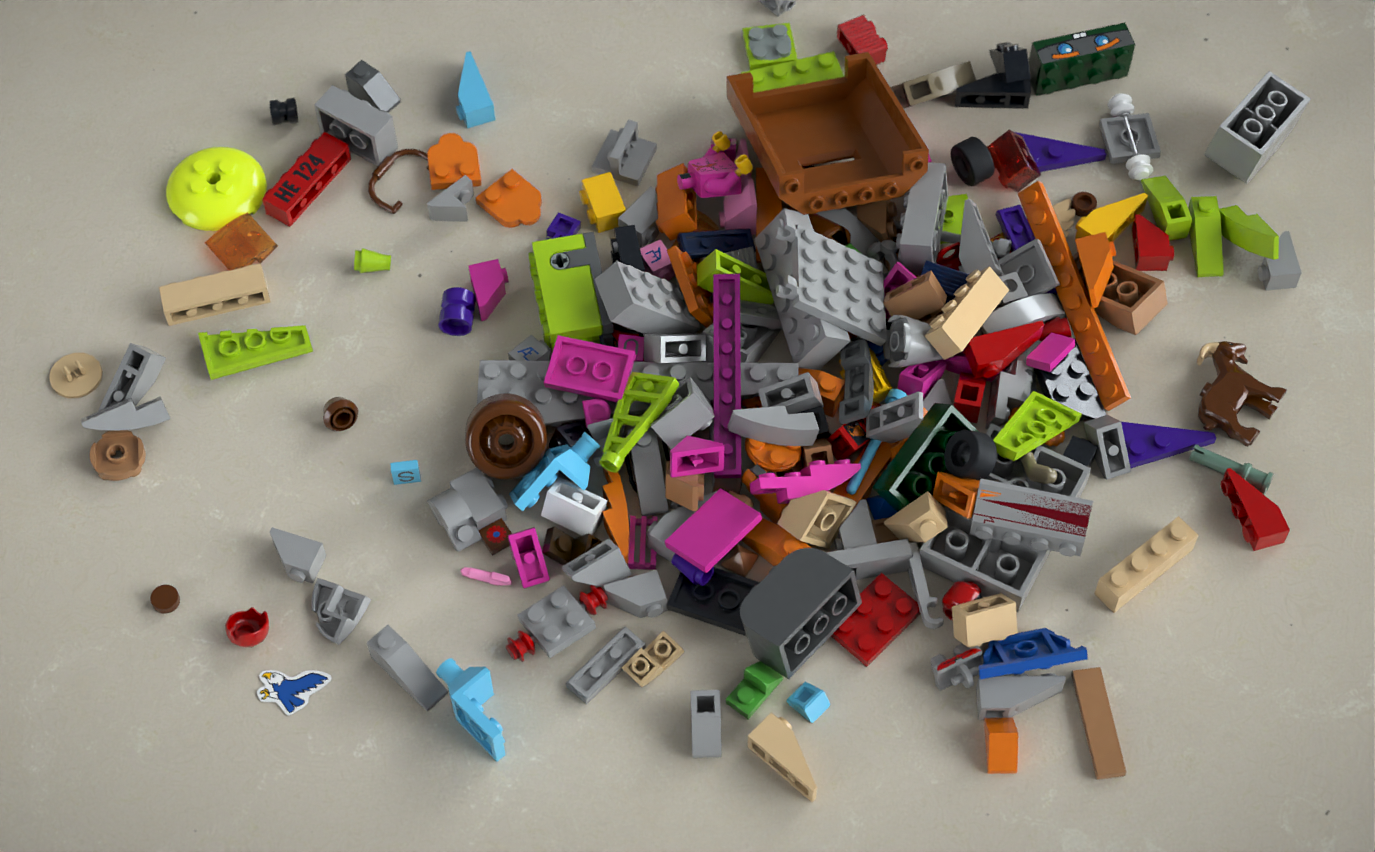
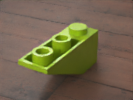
[1141,175,1192,241]

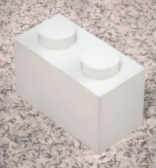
[541,477,608,536]

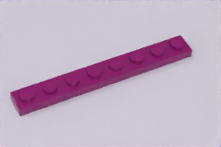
[713,274,742,478]

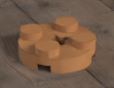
[90,430,146,481]

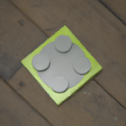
[742,22,798,70]

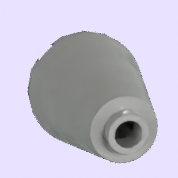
[883,315,955,368]

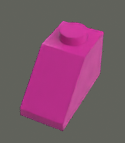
[468,259,509,321]
[897,360,947,401]

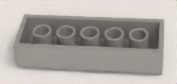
[754,208,850,370]

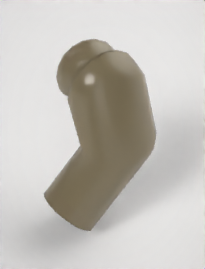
[1020,452,1057,484]

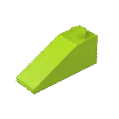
[1188,196,1224,277]

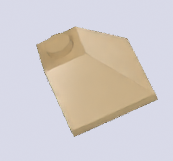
[777,490,857,549]

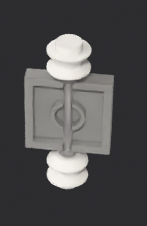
[1099,93,1161,181]

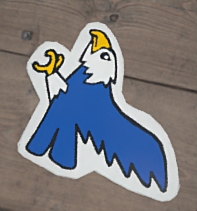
[257,670,331,716]

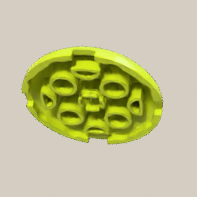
[166,147,267,231]

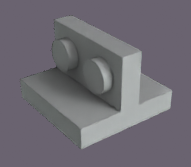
[592,119,657,186]

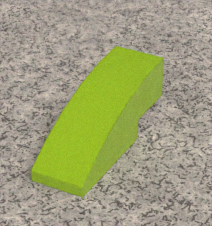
[1219,205,1279,260]

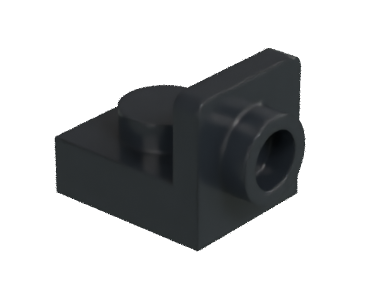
[549,420,593,449]

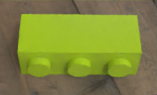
[697,249,774,305]

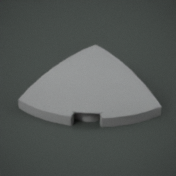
[311,578,371,645]

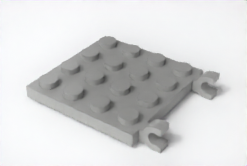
[775,218,887,346]

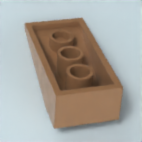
[1073,252,1168,335]

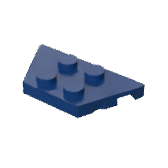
[978,628,1088,680]

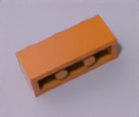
[655,163,697,241]

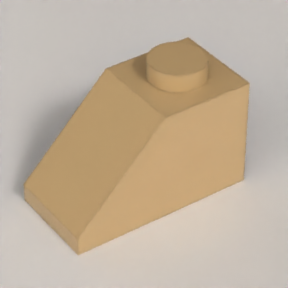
[884,491,948,543]

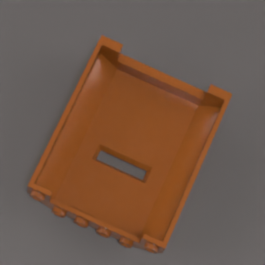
[726,52,929,215]

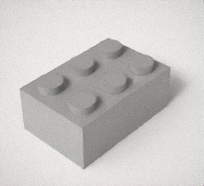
[314,85,398,166]

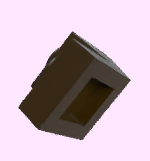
[542,527,603,565]

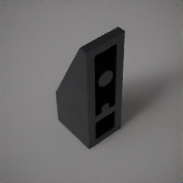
[955,73,1031,109]

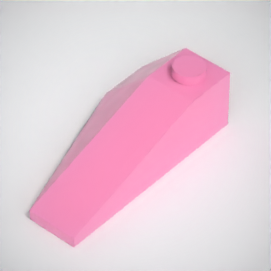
[719,139,757,235]

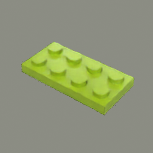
[741,51,844,93]

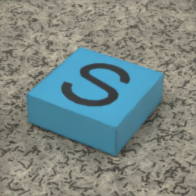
[390,460,421,485]

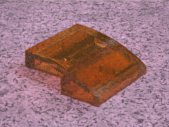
[205,212,278,271]

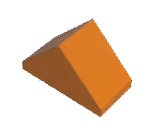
[933,472,980,518]
[984,718,1018,774]

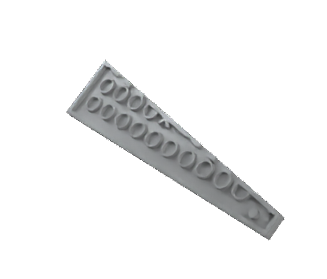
[477,360,799,427]

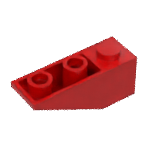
[1221,468,1290,551]

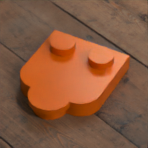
[427,133,481,190]
[475,169,542,228]

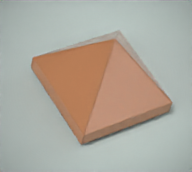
[721,544,759,577]

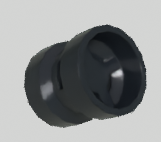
[270,98,298,125]

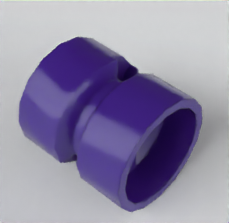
[438,287,476,336]

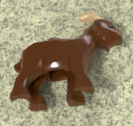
[1197,341,1287,447]

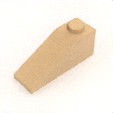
[748,712,817,802]

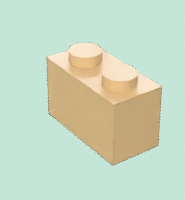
[952,593,1018,648]

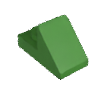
[726,661,783,720]

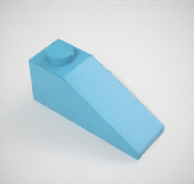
[456,51,496,128]

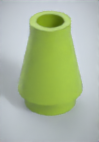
[354,248,391,273]

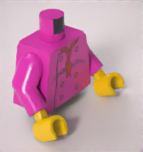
[677,131,753,198]

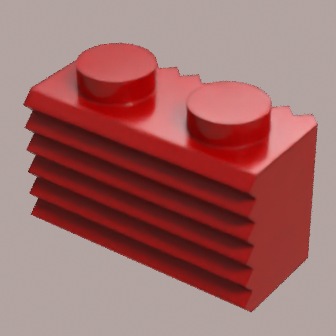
[837,15,888,64]

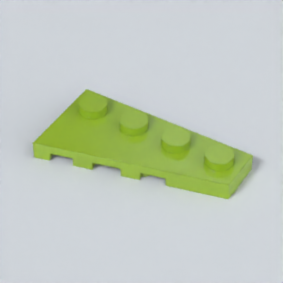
[198,325,313,380]
[993,391,1082,461]

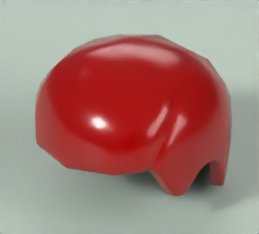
[225,607,269,648]

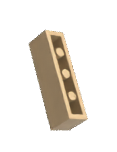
[159,263,271,326]
[925,266,1009,360]
[1094,516,1198,613]

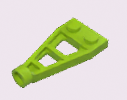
[599,372,679,473]

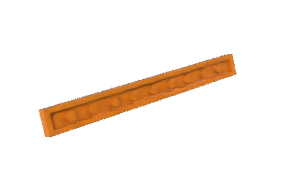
[1017,181,1131,411]

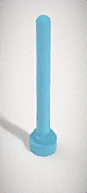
[846,389,908,495]

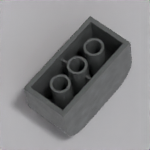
[740,548,862,680]

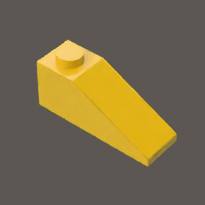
[1075,193,1148,242]

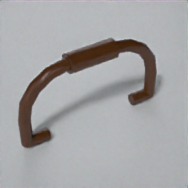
[368,149,429,214]

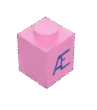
[640,239,676,281]

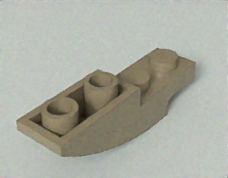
[890,61,976,109]

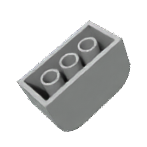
[1205,71,1311,184]

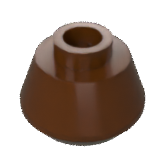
[323,397,359,431]

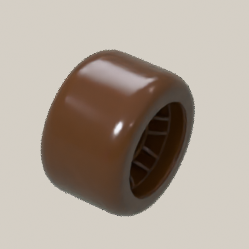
[465,393,547,480]

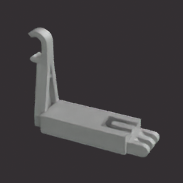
[826,539,944,629]

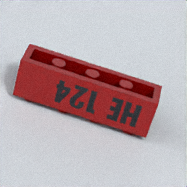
[262,131,351,227]

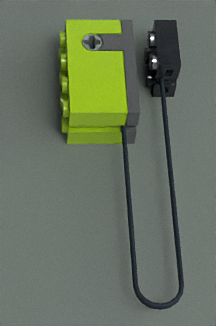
[528,224,670,493]

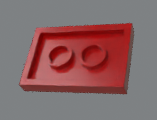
[831,573,921,667]

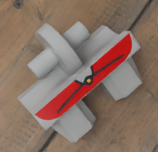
[930,643,983,691]

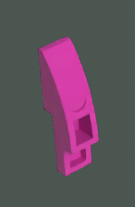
[750,460,861,504]

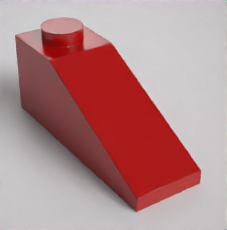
[964,320,1044,379]

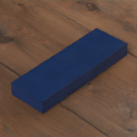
[677,229,756,259]

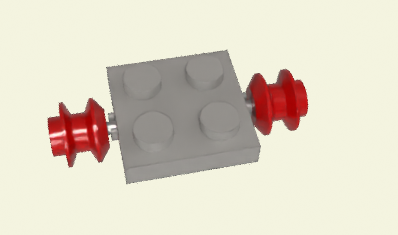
[506,585,608,662]

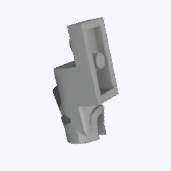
[985,354,1037,429]

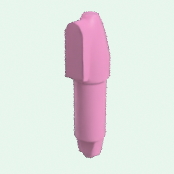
[460,567,512,586]

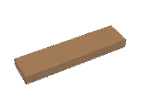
[1071,667,1126,780]

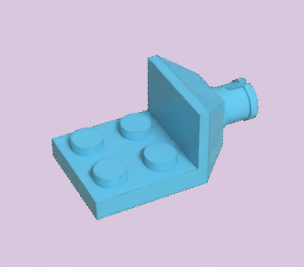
[509,432,601,511]
[436,658,506,762]

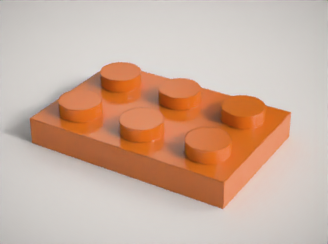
[666,245,713,328]

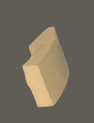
[622,630,685,688]

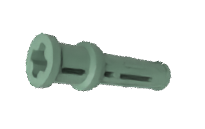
[1189,444,1274,495]

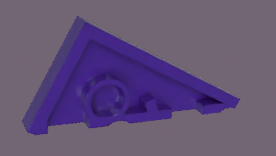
[1008,132,1107,175]
[1121,422,1216,468]

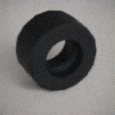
[950,137,994,186]
[944,429,997,480]

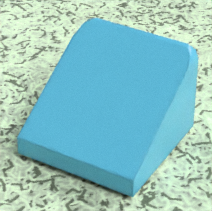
[786,682,830,723]

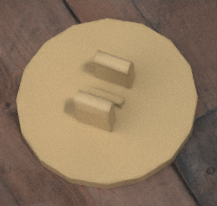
[49,353,103,398]

